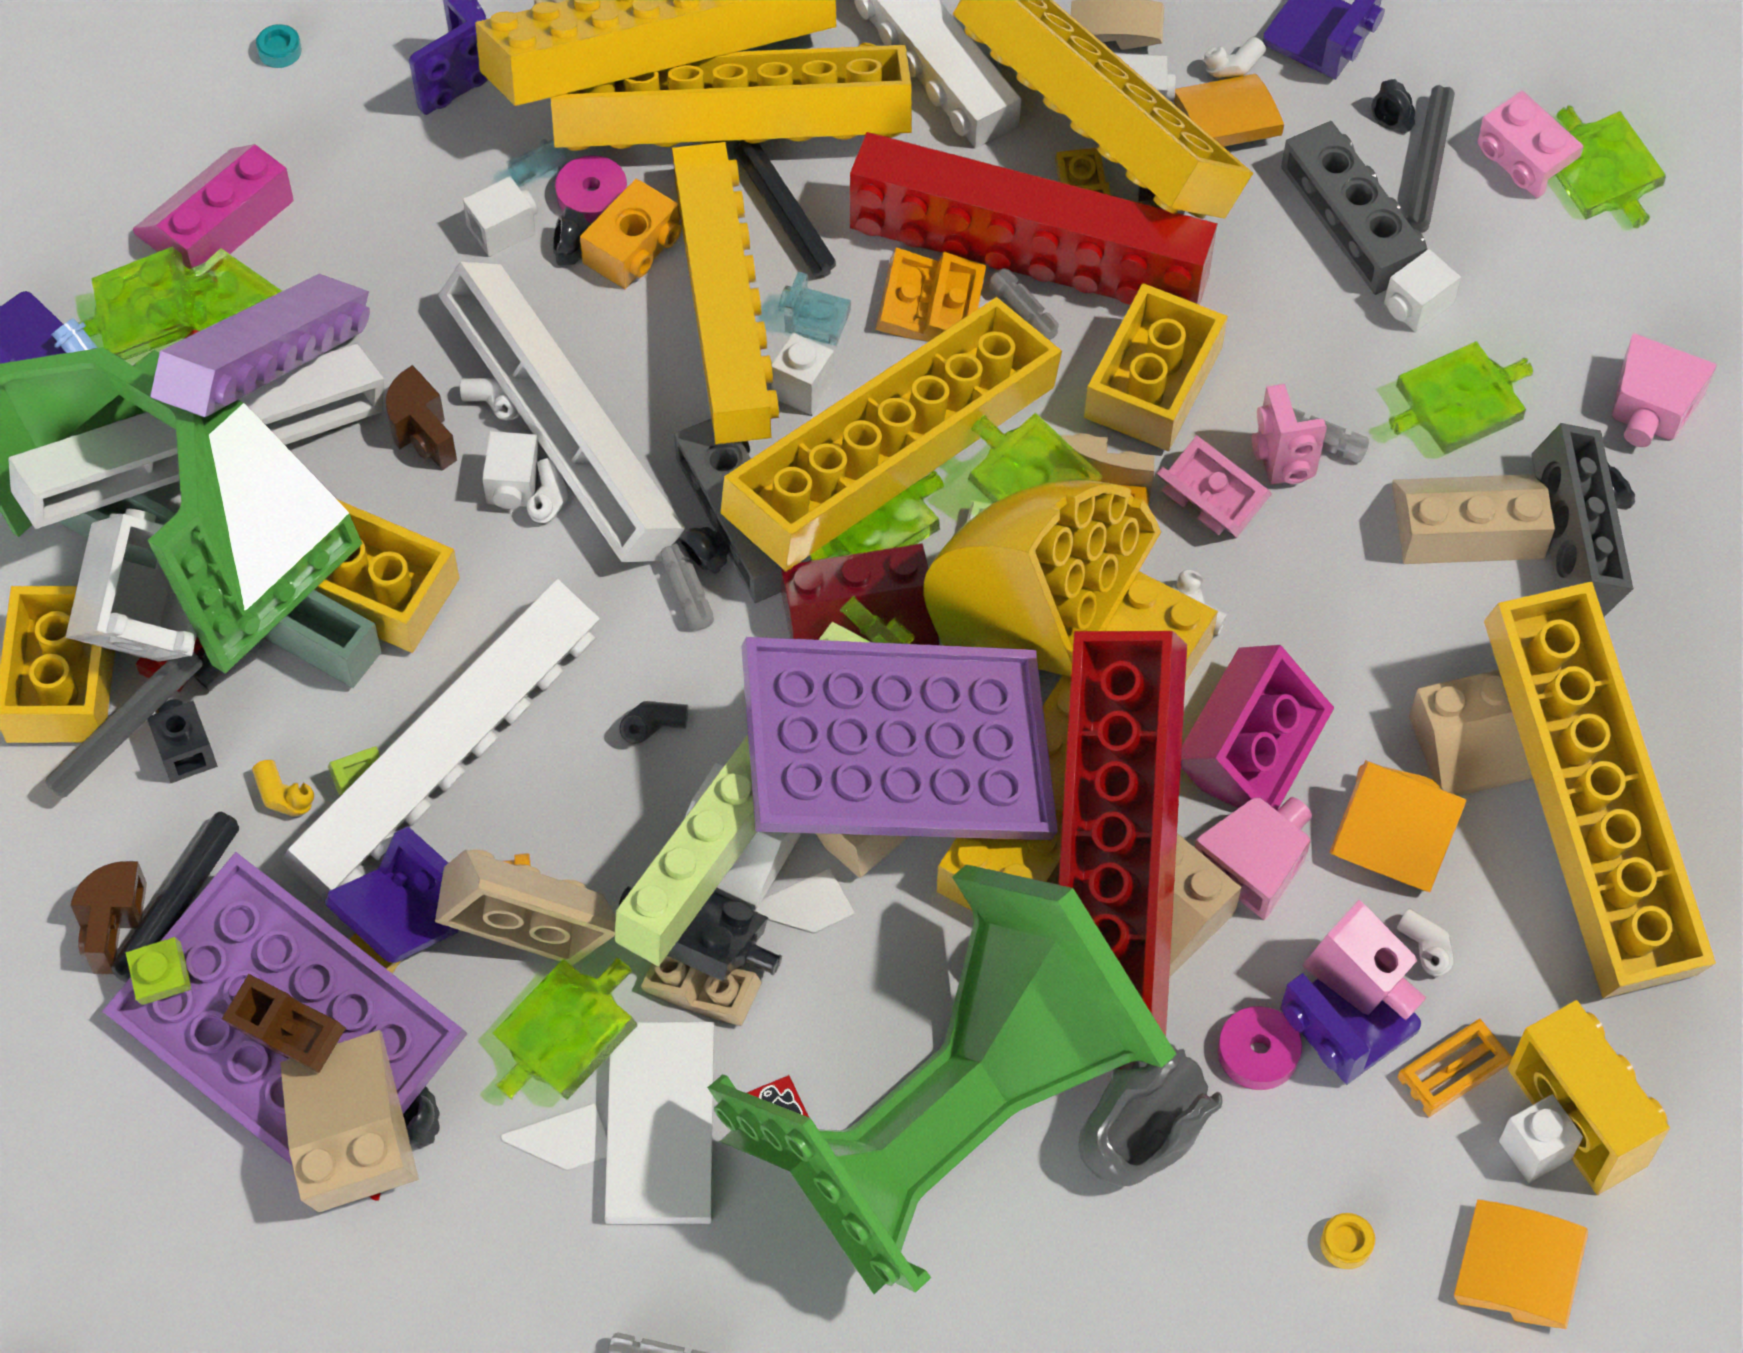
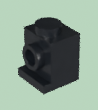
[147,699,218,783]

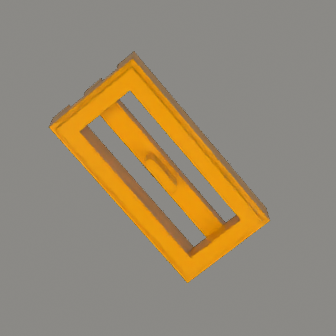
[1397,1018,1512,1117]

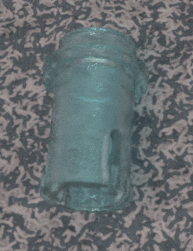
[506,138,567,187]

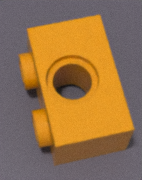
[580,178,681,289]

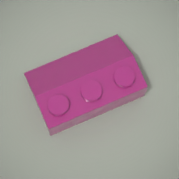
[133,144,294,282]
[1181,645,1334,810]

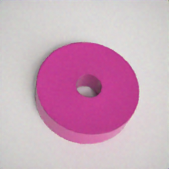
[555,155,627,223]
[1218,1006,1302,1090]

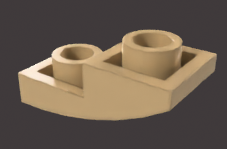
[1071,0,1164,50]
[1058,433,1154,496]
[641,956,762,1026]

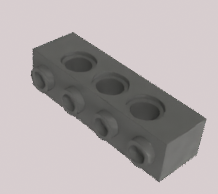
[1281,120,1427,295]
[674,419,811,603]
[1531,423,1634,617]

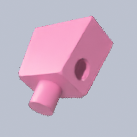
[1612,333,1717,447]
[1195,797,1312,920]
[1302,900,1426,1020]

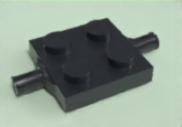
[619,886,782,981]

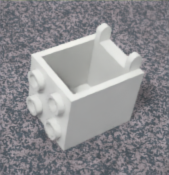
[66,509,197,662]

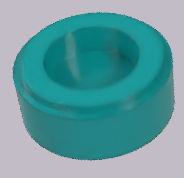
[256,24,302,68]

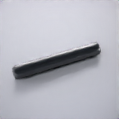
[735,140,836,277]
[111,811,239,983]

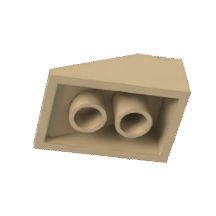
[1169,833,1242,977]
[280,1030,419,1212]

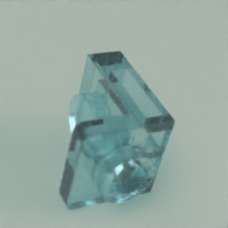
[779,272,851,346]

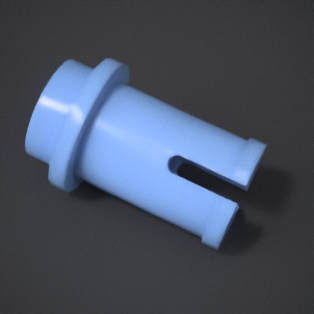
[52,318,98,353]

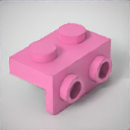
[1478,90,1584,198]
[1252,384,1327,485]
[1156,435,1272,538]

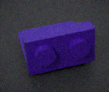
[409,0,488,115]
[1263,0,1385,80]
[0,291,66,364]
[325,826,459,963]
[1280,973,1421,1085]

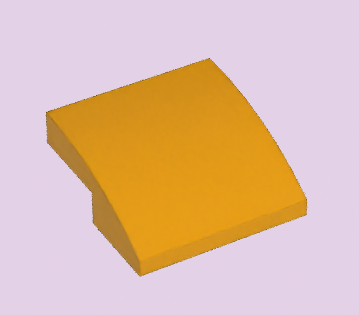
[1174,74,1284,147]
[875,247,986,341]
[1329,760,1467,893]
[1454,1199,1589,1329]

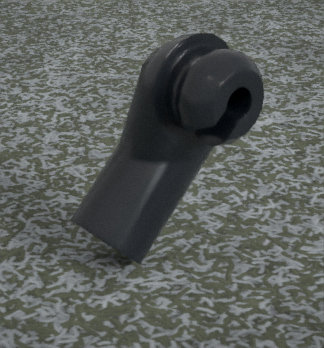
[619,701,689,744]

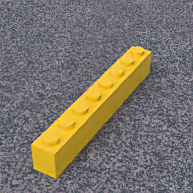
[672,142,779,445]

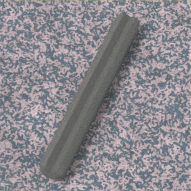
[1406,85,1455,233]
[45,651,203,798]

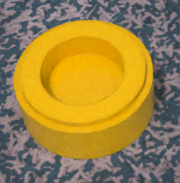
[1320,1213,1375,1269]

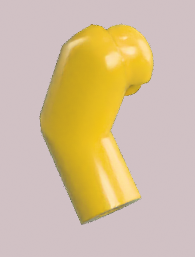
[252,759,314,817]

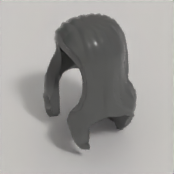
[1078,1044,1223,1186]

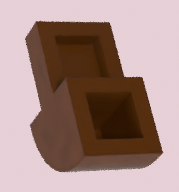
[386,365,457,470]
[70,861,147,974]
[221,974,346,1073]

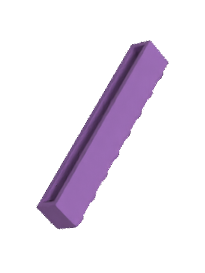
[150,274,370,417]

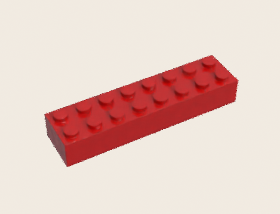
[850,132,1218,305]
[1059,631,1187,1036]

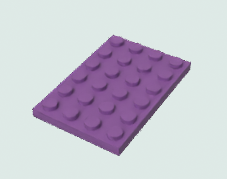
[741,637,1058,840]
[102,852,468,1166]

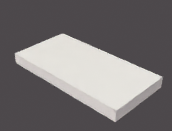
[605,1022,714,1224]

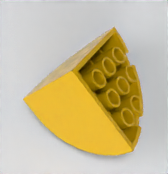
[924,480,1161,677]

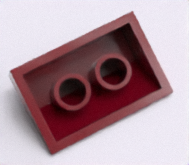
[781,543,940,645]

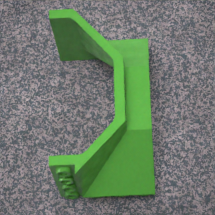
[0,347,362,673]
[707,864,1176,1294]

